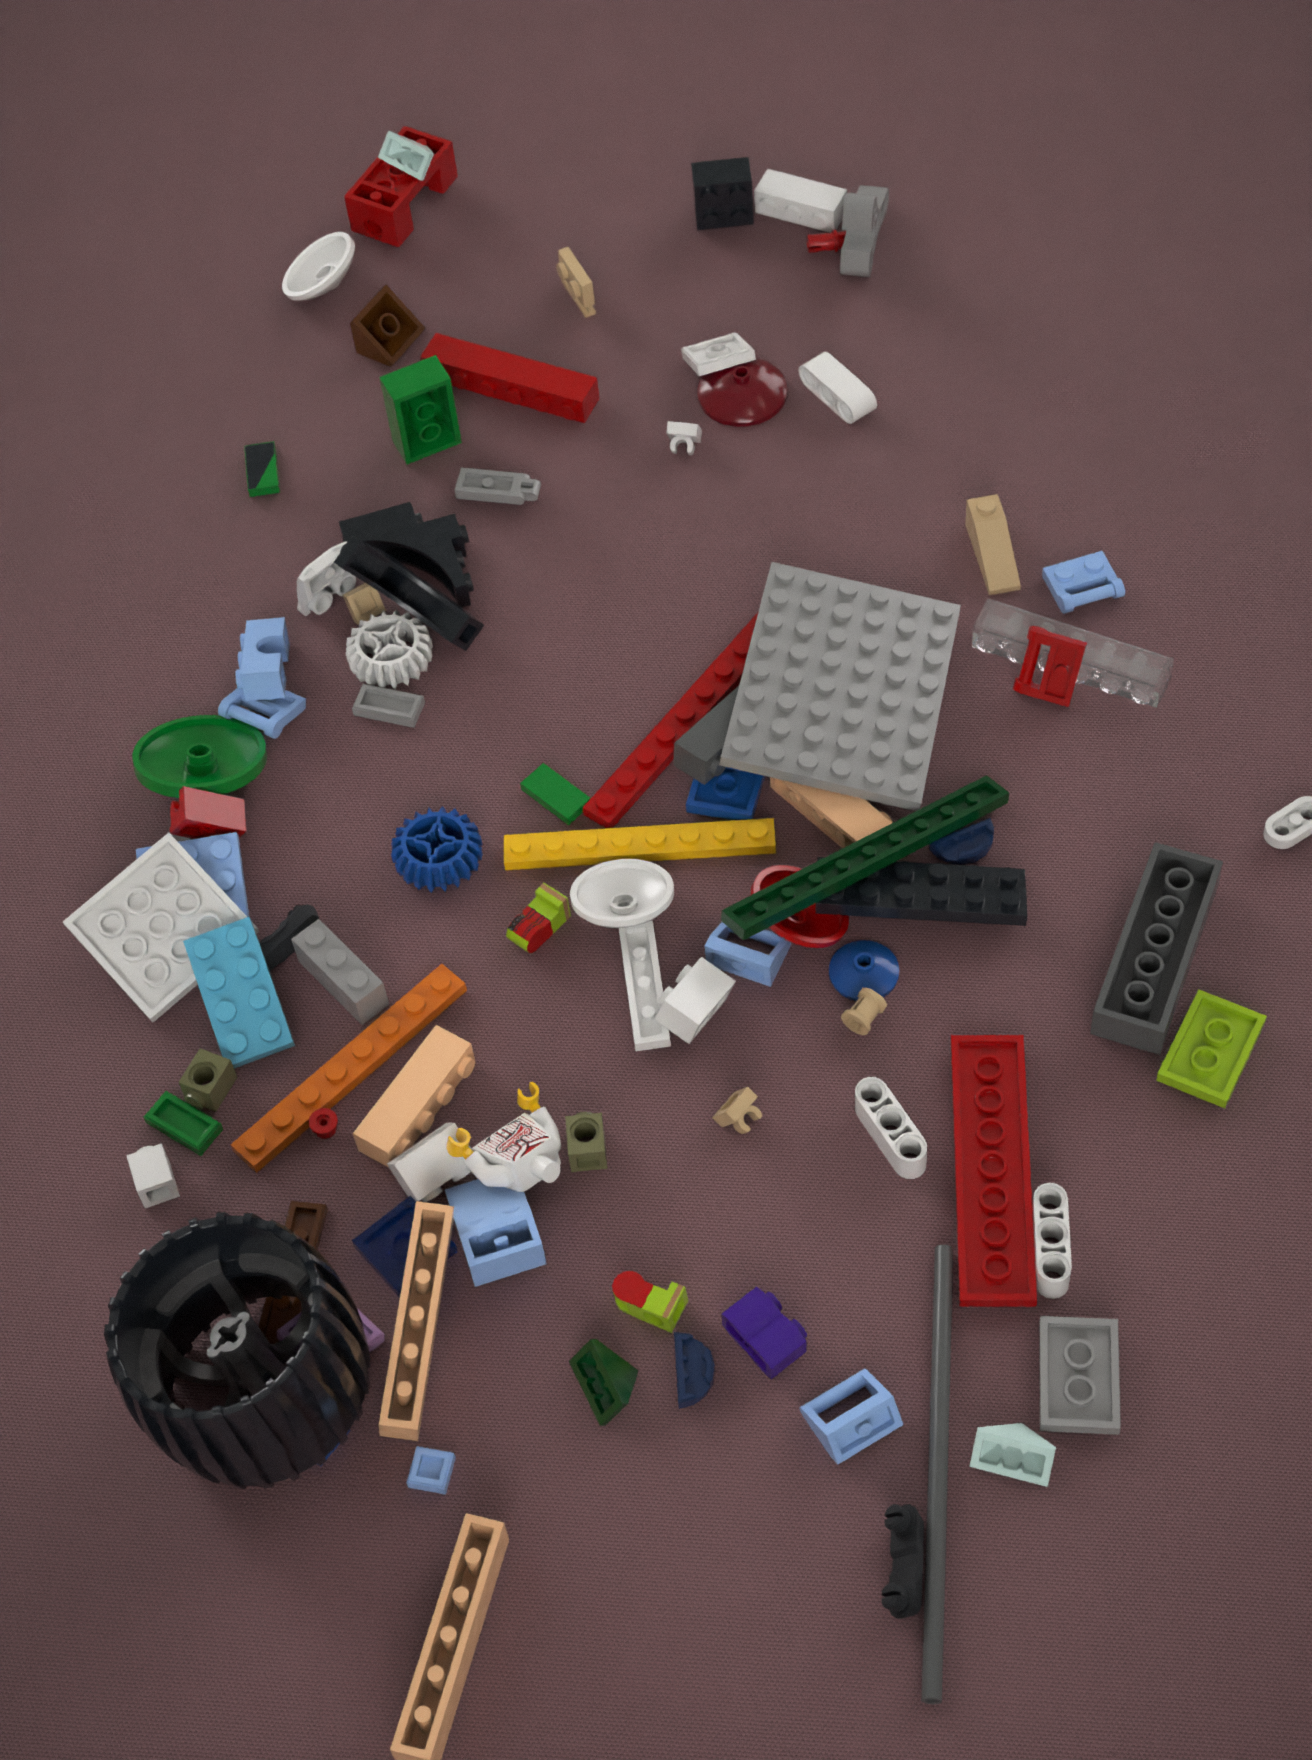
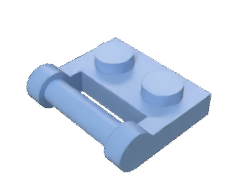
[1042,551,1125,614]
[218,688,306,739]

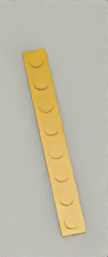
[504,818,776,870]

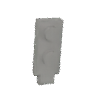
[454,467,541,505]

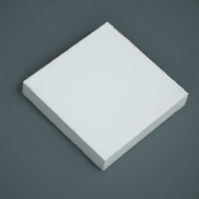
[681,332,756,376]

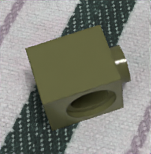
[178,1048,237,1112]
[565,1111,608,1172]

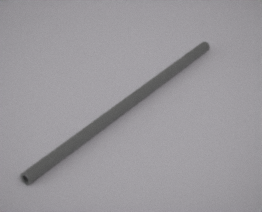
[921,1245,954,1704]

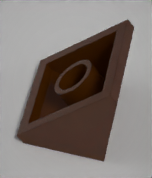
[350,284,426,367]

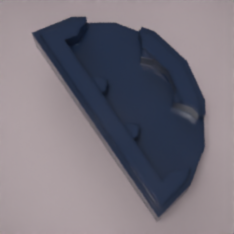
[929,818,994,865]
[674,1332,715,1409]

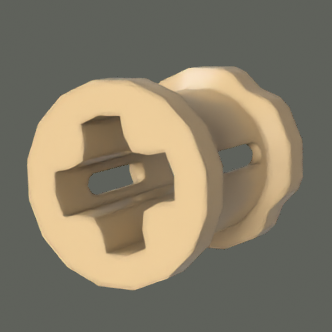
[841,988,887,1035]

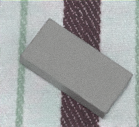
[352,684,425,728]

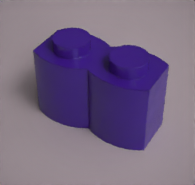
[721,1286,807,1379]

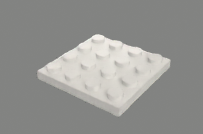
[63,833,259,1023]

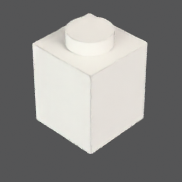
[126,1143,180,1209]

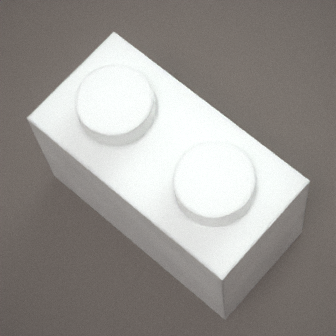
[655,957,736,1044]
[387,1123,471,1202]

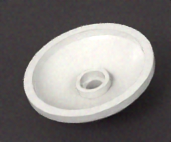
[282,232,355,301]
[570,859,674,928]

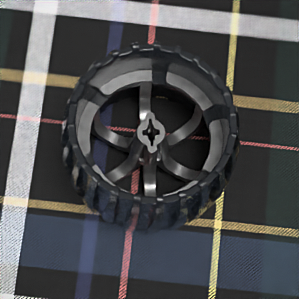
[104,1212,371,1489]

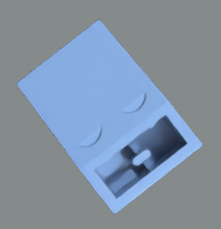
[445,1179,547,1287]

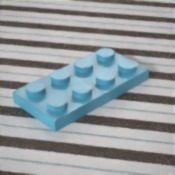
[183,917,295,1069]

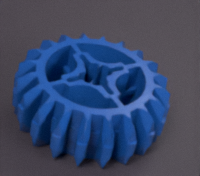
[391,806,483,893]

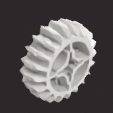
[346,610,433,690]

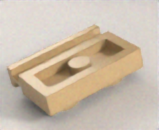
[556,247,596,318]

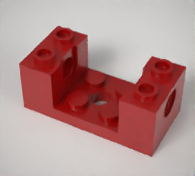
[344,126,458,247]

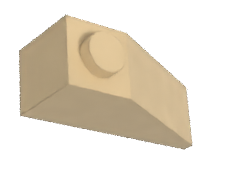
[965,494,1021,596]

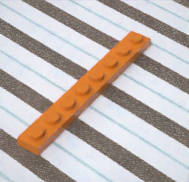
[231,964,467,1173]

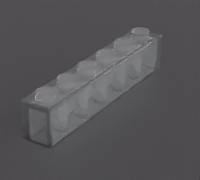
[972,598,1174,708]

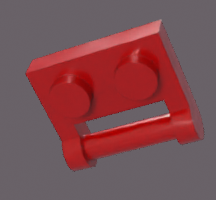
[1013,626,1087,707]

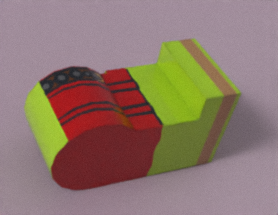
[506,882,571,953]
[612,1271,688,1333]

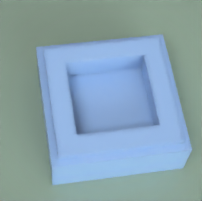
[406,1446,456,1495]

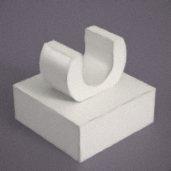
[666,421,702,455]

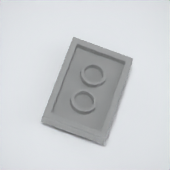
[1039,1316,1121,1435]

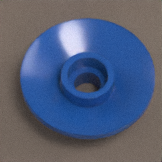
[829,940,899,1001]

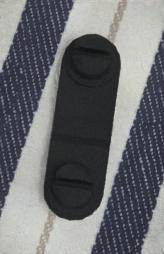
[259,904,320,972]
[882,1504,924,1619]

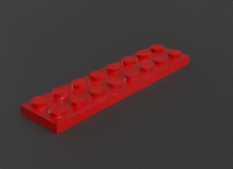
[951,1035,1037,1307]

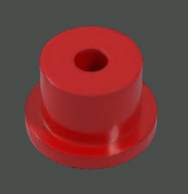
[309,1108,338,1139]

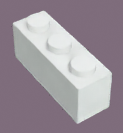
[754,169,847,233]

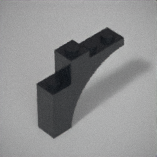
[339,502,474,607]
[334,535,484,651]

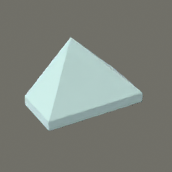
[378,131,434,181]
[969,1423,1056,1487]

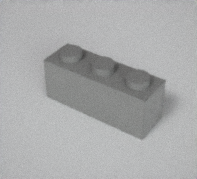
[291,919,389,1025]

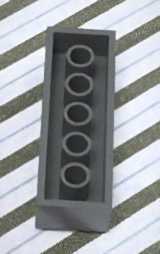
[1090,842,1223,1055]

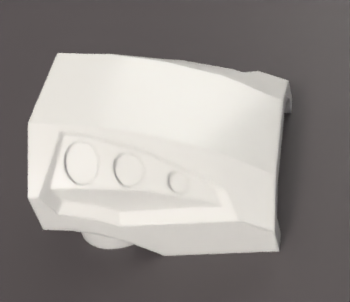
[296,541,356,616]

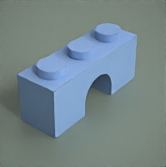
[235,617,290,701]

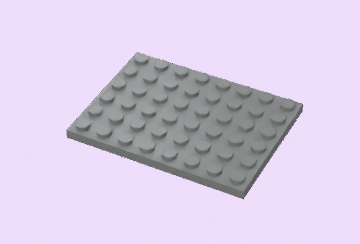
[719,562,961,811]

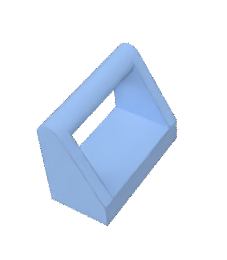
[705,922,791,987]
[799,1368,904,1464]

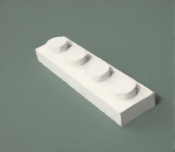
[619,921,671,1051]

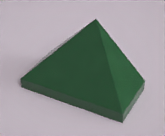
[569,1339,639,1426]

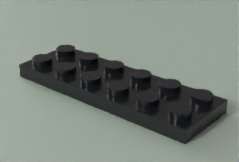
[815,857,1028,926]

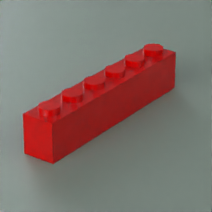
[420,333,600,423]

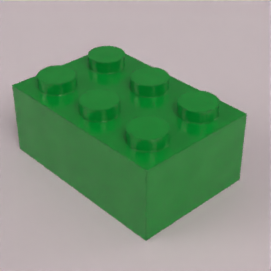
[379,355,462,465]

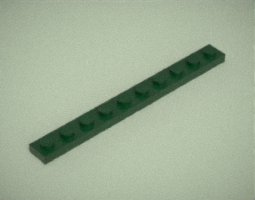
[721,775,1010,941]

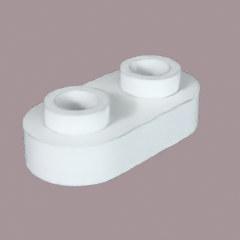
[1263,796,1312,849]

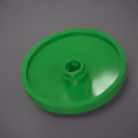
[132,715,267,798]

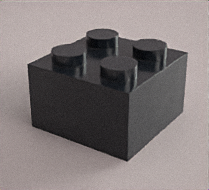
[691,157,754,230]

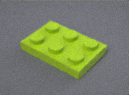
[1156,989,1267,1108]

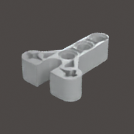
[840,185,889,278]

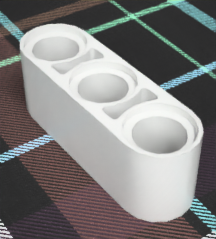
[798,352,877,424]
[855,1077,927,1179]
[1032,1183,1072,1299]

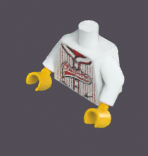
[446,1082,561,1192]

